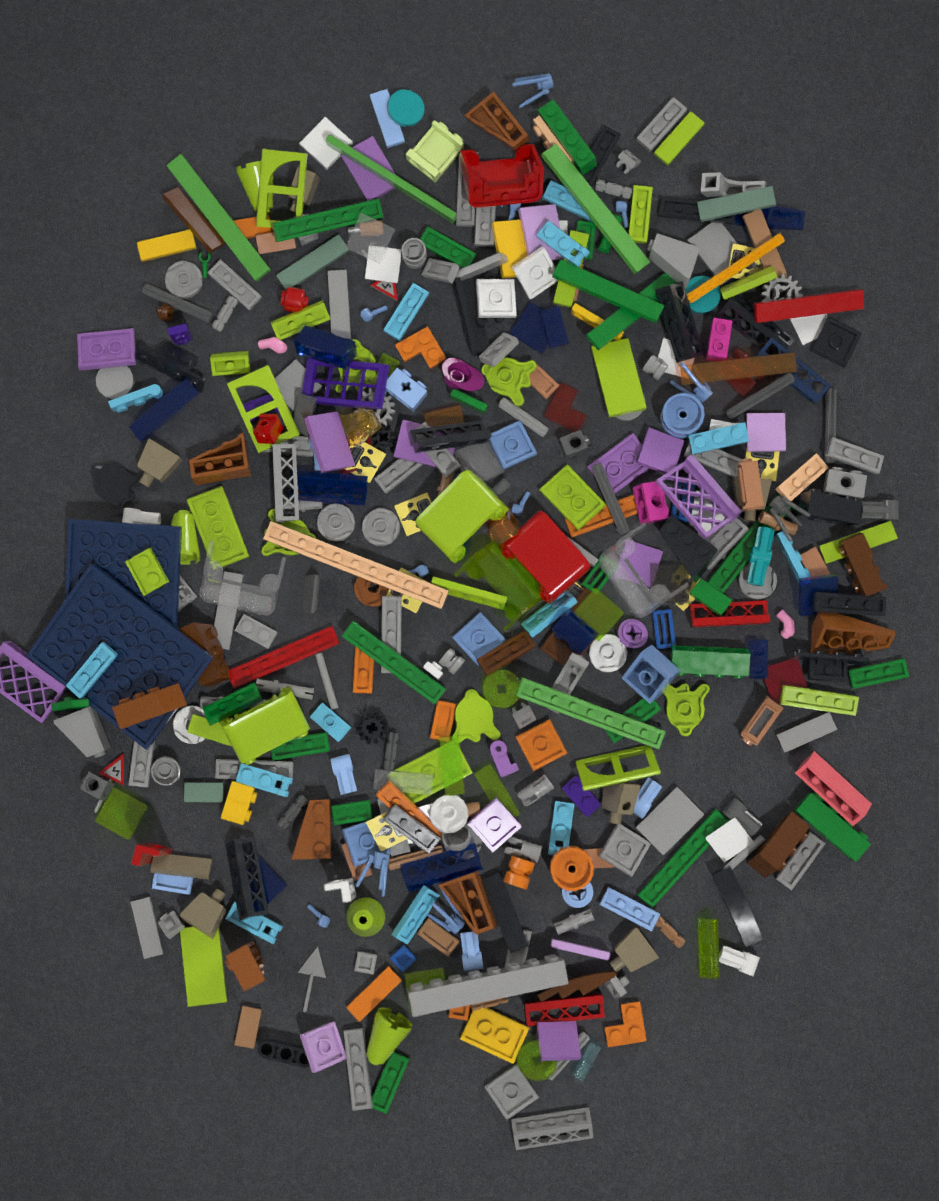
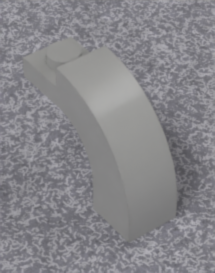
[701,172,767,199]
[548,653,589,714]

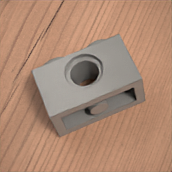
[823,467,867,501]

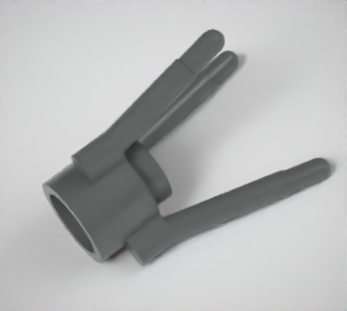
[769,495,810,542]

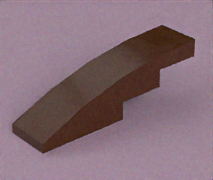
[537,970,617,1002]

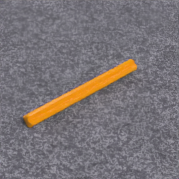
[687,233,785,303]

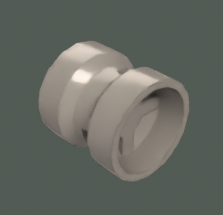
[642,355,668,381]
[439,648,465,675]

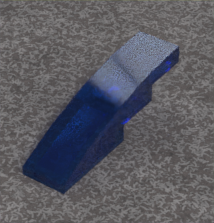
[730,206,805,230]
[129,378,199,442]

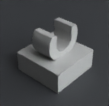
[616,150,641,174]
[512,702,536,729]
[158,911,185,939]
[604,976,629,999]

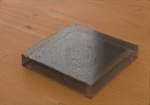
[650,564,689,604]

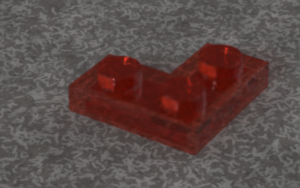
[544,383,587,432]

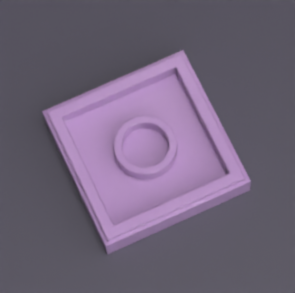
[746,413,786,452]
[300,1021,347,1073]

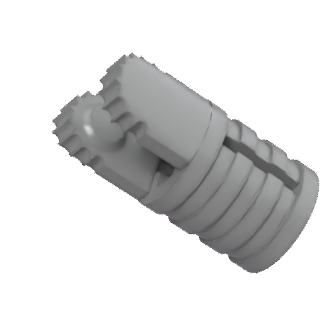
[518,774,554,806]
[504,837,542,863]

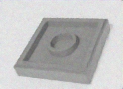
[275,359,322,413]
[598,824,651,877]
[484,1064,539,1120]

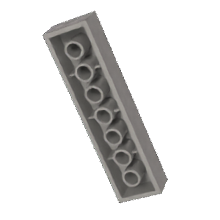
[406,954,569,1017]

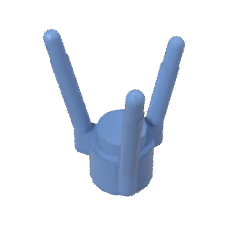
[512,73,553,108]
[670,363,713,403]
[355,851,390,897]
[427,887,465,934]

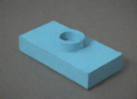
[310,703,351,742]

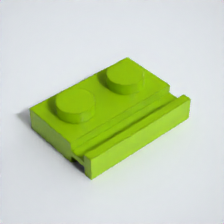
[125,548,169,596]

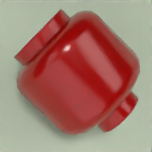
[280,287,309,312]

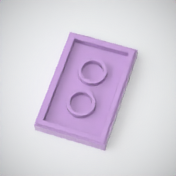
[518,204,564,262]

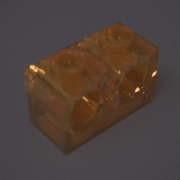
[488,509,519,545]

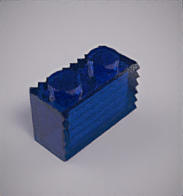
[552,609,598,654]

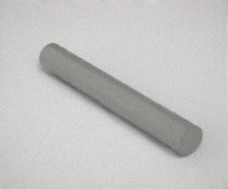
[315,653,338,710]
[723,835,765,870]

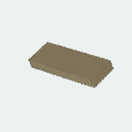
[150,854,212,879]

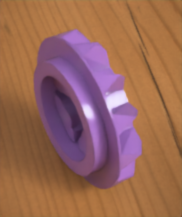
[617,619,648,649]

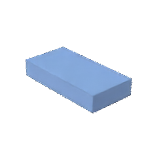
[152,873,194,895]

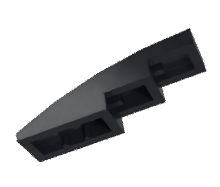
[712,865,763,947]

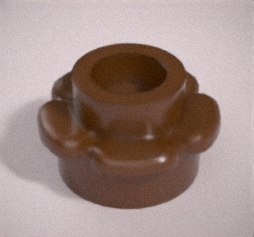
[157,303,174,322]

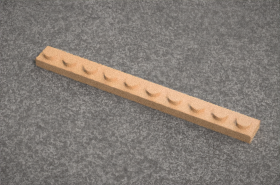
[263,521,449,609]

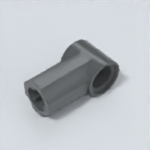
[860,500,899,521]
[722,798,762,836]

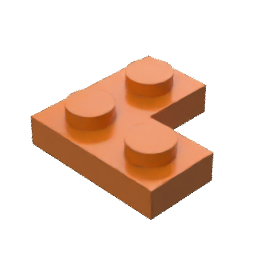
[395,327,447,369]
[604,1001,647,1047]

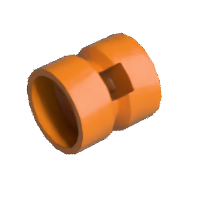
[503,856,535,889]

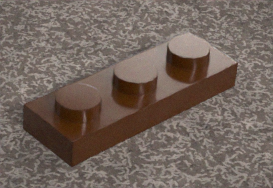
[477,630,536,677]

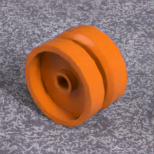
[550,846,594,891]

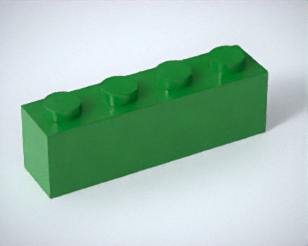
[538,100,597,176]
[670,645,750,678]
[793,793,871,862]

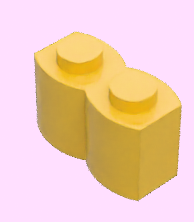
[221,781,258,825]

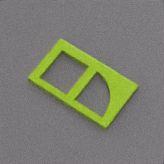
[256,148,308,228]
[227,365,300,453]
[575,745,661,791]

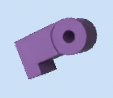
[490,740,519,778]

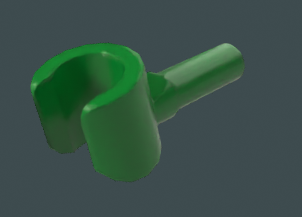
[199,251,211,278]

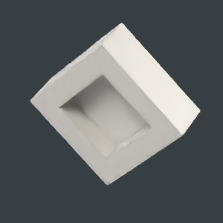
[423,661,443,680]

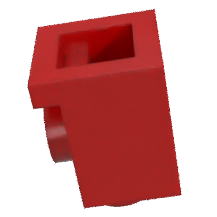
[253,414,283,444]

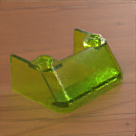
[453,540,542,632]

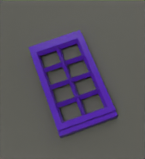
[302,357,390,410]

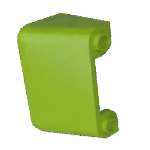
[416,470,509,564]
[220,685,310,765]

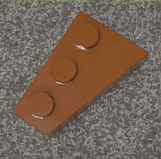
[464,91,530,152]
[189,433,252,485]
[291,800,332,860]
[438,870,498,935]
[225,940,265,991]

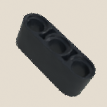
[258,1039,310,1068]

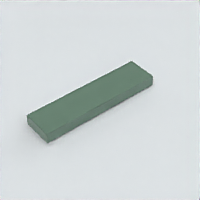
[697,186,776,222]
[276,234,349,290]

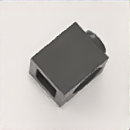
[559,430,590,459]
[80,772,115,801]

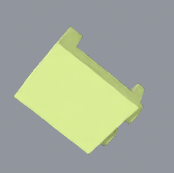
[406,120,464,183]

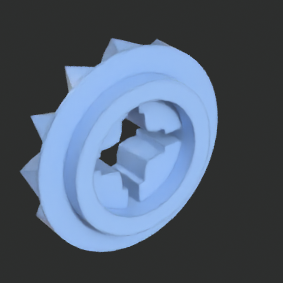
[562,883,593,908]

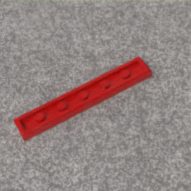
[754,289,864,323]
[229,626,340,689]

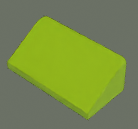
[210,351,250,376]

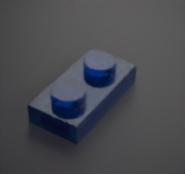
[541,307,569,349]
[748,640,768,679]

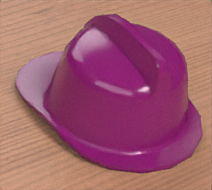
[442,358,484,391]

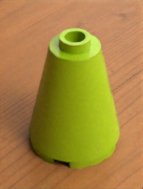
[236,161,273,213]
[171,510,200,565]
[346,897,385,937]
[366,1007,412,1065]

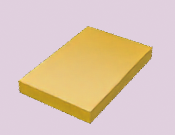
[491,220,527,279]
[460,1008,529,1064]

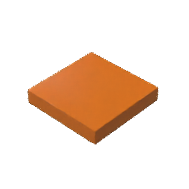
[516,719,567,771]

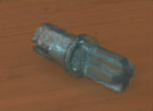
[572,1042,601,1082]

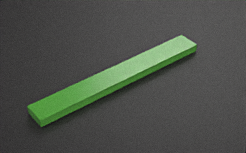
[326,135,457,224]
[541,144,650,274]
[166,154,271,282]
[515,677,666,749]

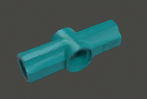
[746,527,775,587]

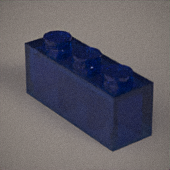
[294,325,357,370]

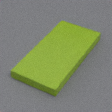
[591,338,646,418]
[187,486,250,571]
[386,741,472,804]
[180,926,228,1007]

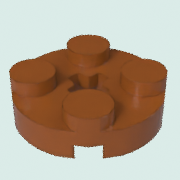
[354,577,392,607]

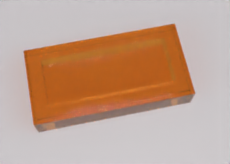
[423,405,464,427]

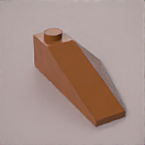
[811,612,896,655]

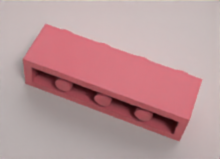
[795,751,872,826]

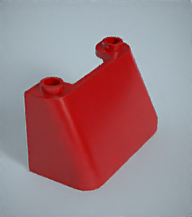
[460,144,544,208]
[499,511,590,604]

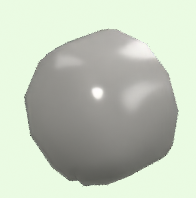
[151,756,181,786]
[442,825,471,851]

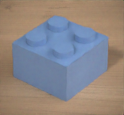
[622,645,680,704]

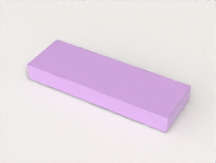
[551,938,610,960]

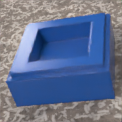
[390,945,417,973]

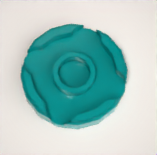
[387,89,424,127]
[685,276,721,314]

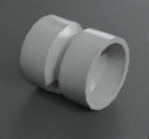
[402,238,427,269]

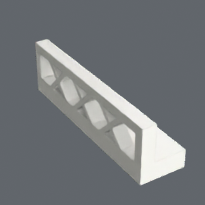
[324,878,356,902]

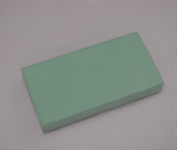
[184,783,224,802]

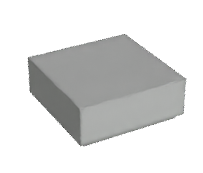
[354,951,377,974]

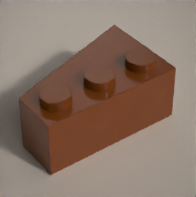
[112,683,187,729]

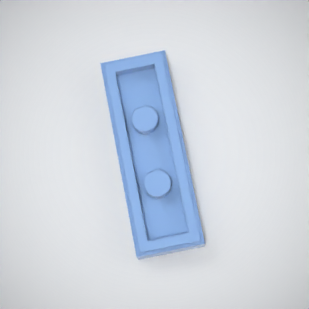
[370,89,405,148]
[599,887,661,931]

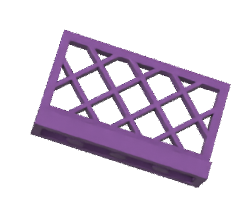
[655,455,741,539]
[0,641,68,723]

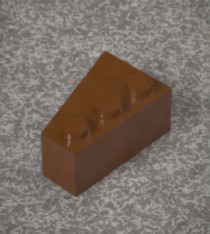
[838,532,888,597]
[179,622,230,687]
[747,812,810,878]

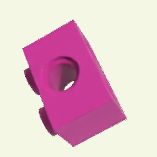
[705,318,732,363]
[633,482,669,525]

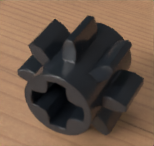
[372,426,396,451]

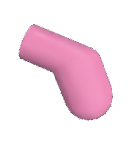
[258,337,287,354]
[776,609,795,639]

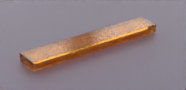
[680,352,797,385]

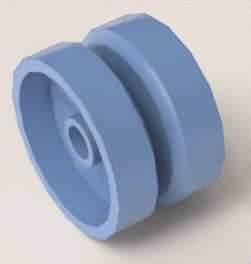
[660,393,705,439]

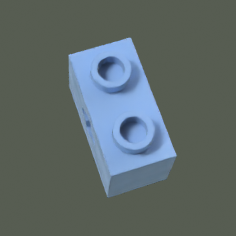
[386,368,427,412]

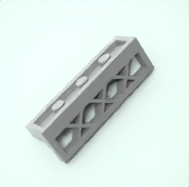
[273,444,299,523]
[511,1107,594,1150]

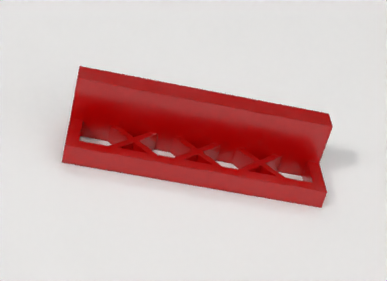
[690,600,770,628]
[131,843,172,866]
[524,993,605,1026]

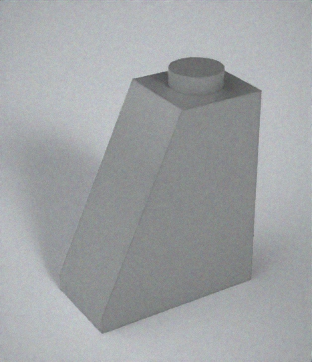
[648,234,700,288]
[54,706,111,758]

